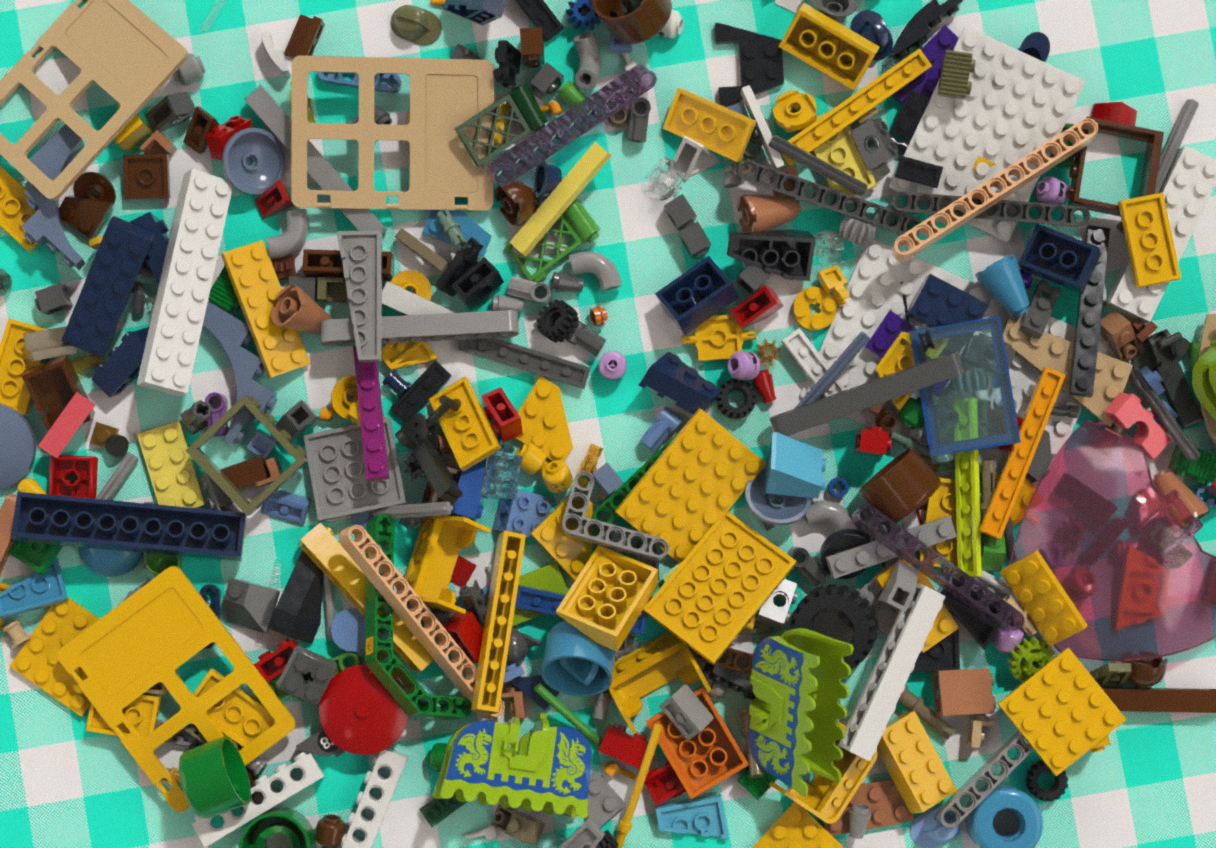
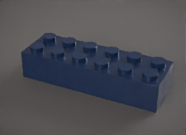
[61,216,155,358]

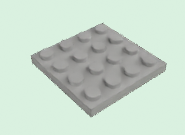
[303,417,407,522]

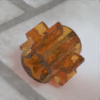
[755,339,782,366]

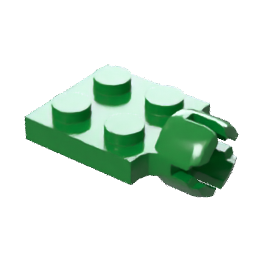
[9,541,63,575]

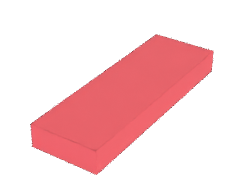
[38,392,95,458]

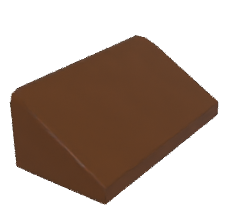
[220,455,270,489]

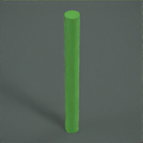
[534,683,602,745]

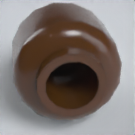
[315,814,346,848]

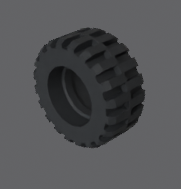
[789,584,878,669]

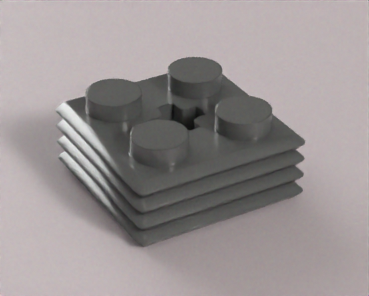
[277,645,337,705]

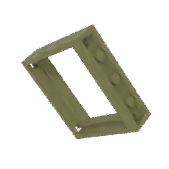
[185,395,309,516]

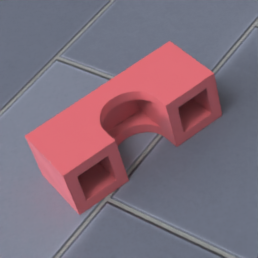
[1103,392,1171,459]

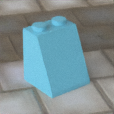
[765,432,826,499]

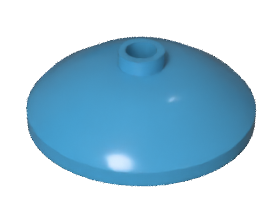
[78,547,143,577]

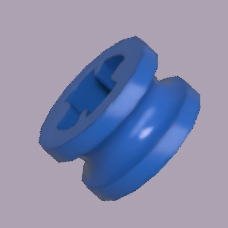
[828,477,849,497]

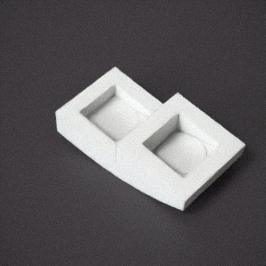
[260,31,291,77]

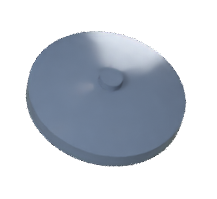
[0,403,36,490]

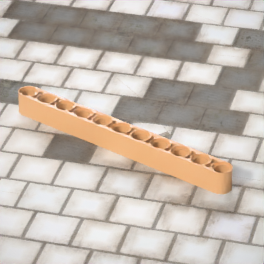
[892,118,1098,262]
[338,525,505,719]

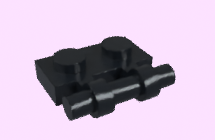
[493,40,521,89]

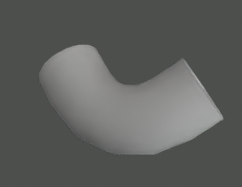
[573,32,601,89]
[267,209,308,259]
[569,251,622,291]
[804,500,858,532]

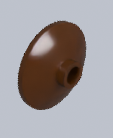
[73,172,116,203]

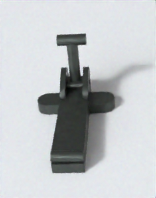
[1131,329,1204,430]
[395,395,463,505]

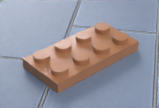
[823,778,914,836]

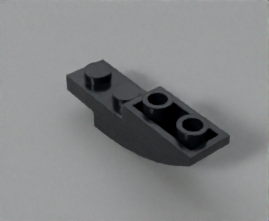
[889,0,963,60]

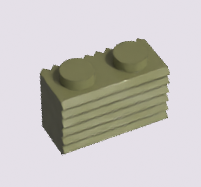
[937,50,976,99]

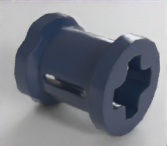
[382,369,411,398]

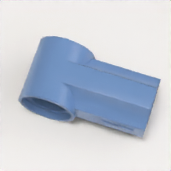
[640,406,682,452]

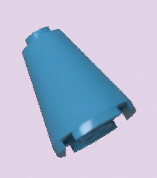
[975,253,1030,317]

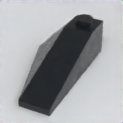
[727,230,816,281]
[268,550,324,644]

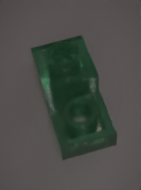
[419,793,468,827]

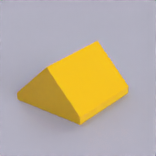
[115,103,153,152]

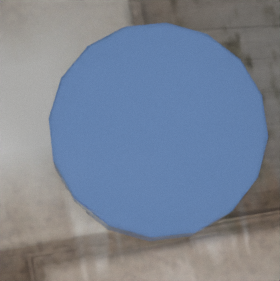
[330,608,365,653]

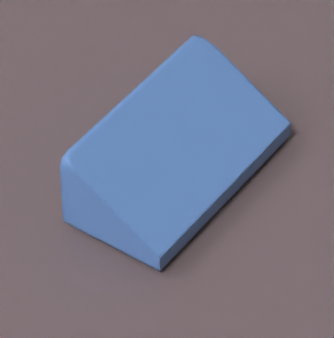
[262,490,311,525]

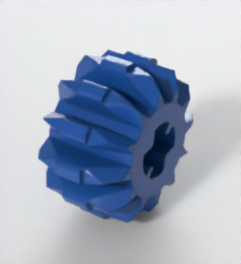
[566,0,600,32]

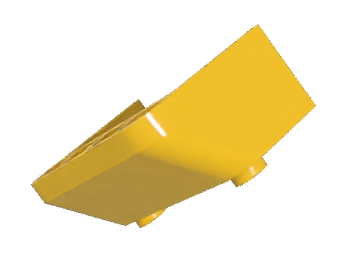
[405,515,491,614]
[608,632,712,735]
[769,721,878,824]

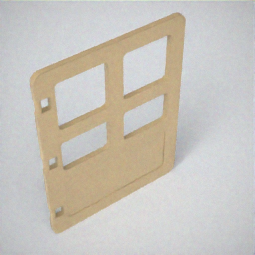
[0,0,188,201]
[291,55,494,211]

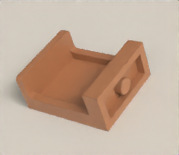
[932,668,996,717]

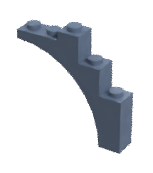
[21,124,85,270]
[203,301,277,446]

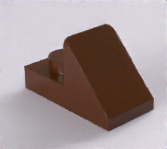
[183,106,219,154]

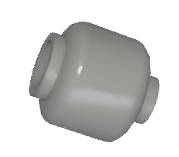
[173,53,205,85]

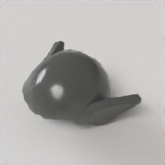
[506,627,541,665]

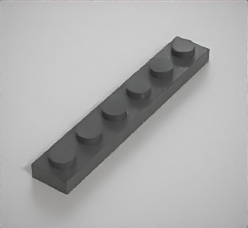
[458,338,591,389]

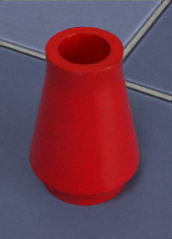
[751,369,777,403]

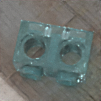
[481,451,522,501]

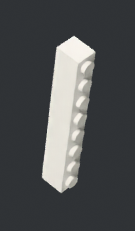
[838,583,946,761]

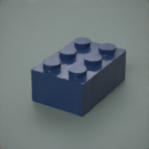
[1018,224,1101,294]
[655,256,739,335]
[906,274,989,346]

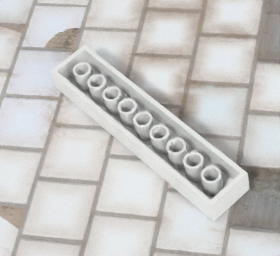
[137,169,233,397]

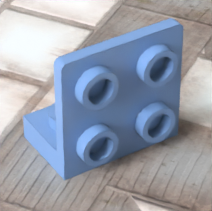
[493,486,553,539]

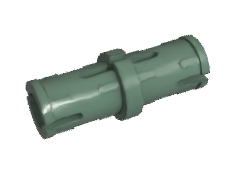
[436,209,468,251]

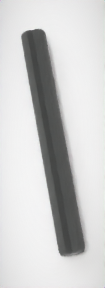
[769,135,868,196]
[1129,368,1200,462]

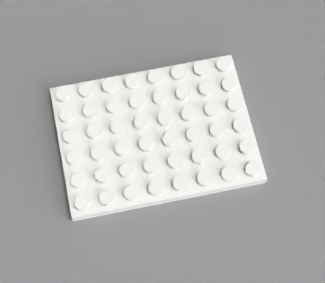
[888,26,1085,242]

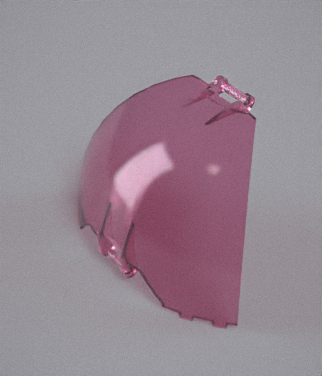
[1009,419,1216,661]

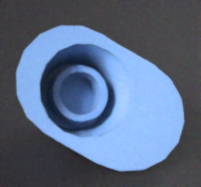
[910,805,962,848]

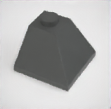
[224,578,280,634]

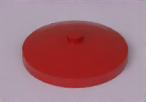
[319,664,409,755]

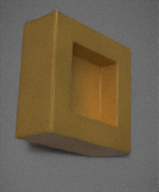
[90,422,119,448]

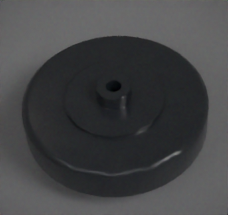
[820,529,870,579]

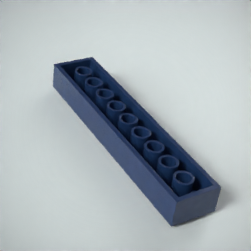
[11,492,247,562]

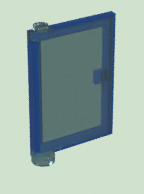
[910,316,1021,463]

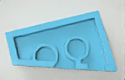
[655,794,729,839]

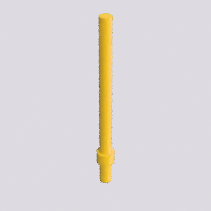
[616,724,663,848]

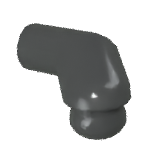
[132,281,145,313]

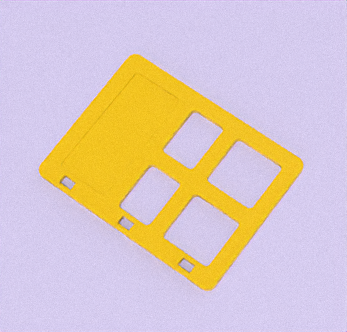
[57,566,296,812]

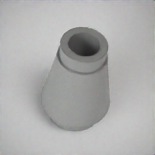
[491,294,523,313]
[849,803,871,839]

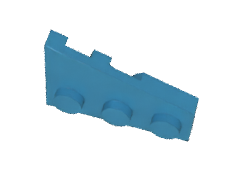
[422,210,492,257]
[0,558,69,619]

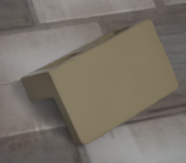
[23,327,77,361]

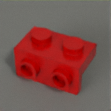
[644,761,687,807]

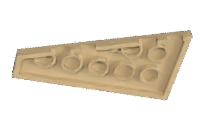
[1002,319,1133,427]

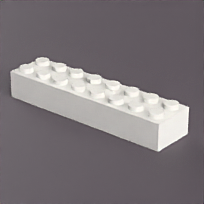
[1104,145,1216,324]

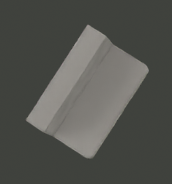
[659,684,714,740]

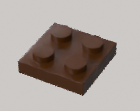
[123,154,170,199]

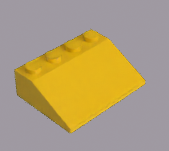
[556,545,658,652]

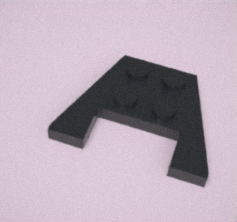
[715,23,784,107]

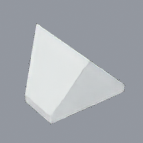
[668,136,722,180]

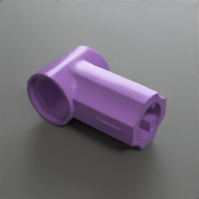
[205,392,228,436]

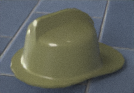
[390,5,442,45]

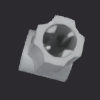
[507,276,552,305]

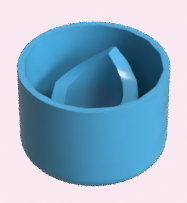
[541,621,616,697]
[965,783,1043,848]

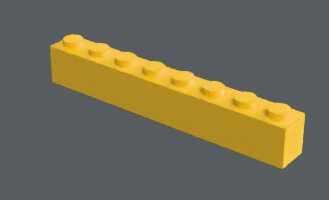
[298,523,434,675]
[471,531,526,714]

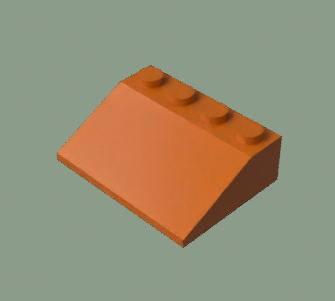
[646,685,749,799]

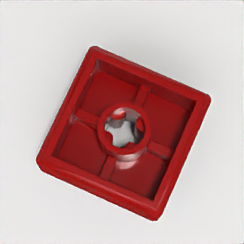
[49,455,98,499]

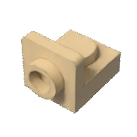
[967,715,995,748]

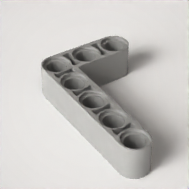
[562,471,669,561]

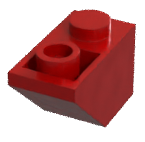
[205,115,252,161]

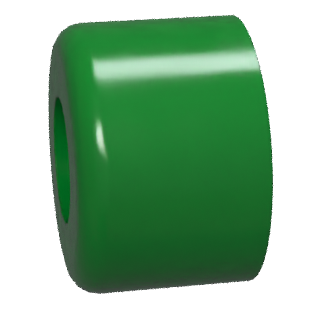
[179,736,251,819]
[239,808,316,848]

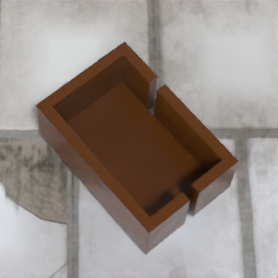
[22,354,95,431]

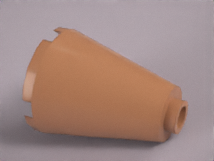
[737,195,801,232]
[271,285,332,336]
[1152,470,1210,534]

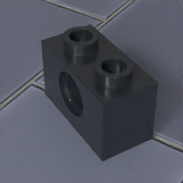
[451,257,504,310]

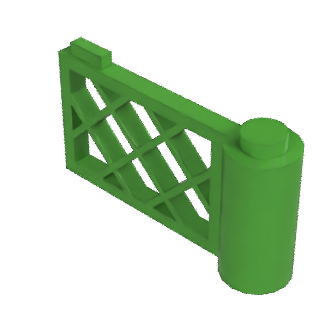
[505,197,601,283]

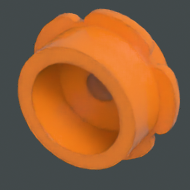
[590,305,608,326]

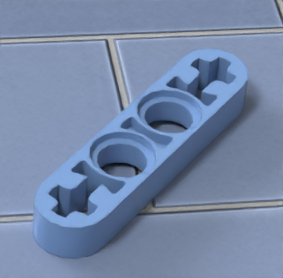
[317,72,402,93]

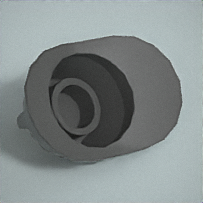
[809,0,856,23]

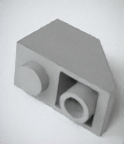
[878,560,919,612]

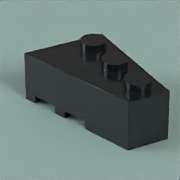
[937,575,1008,650]

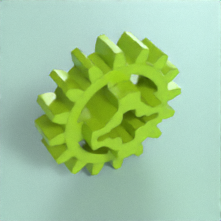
[1007,636,1055,683]

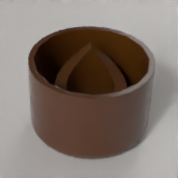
[592,0,672,44]
[859,447,941,525]

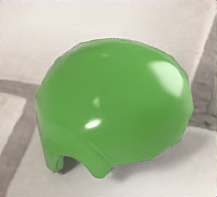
[145,553,183,577]

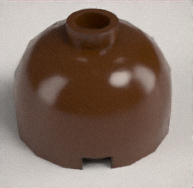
[495,180,536,225]
[1121,649,1168,689]

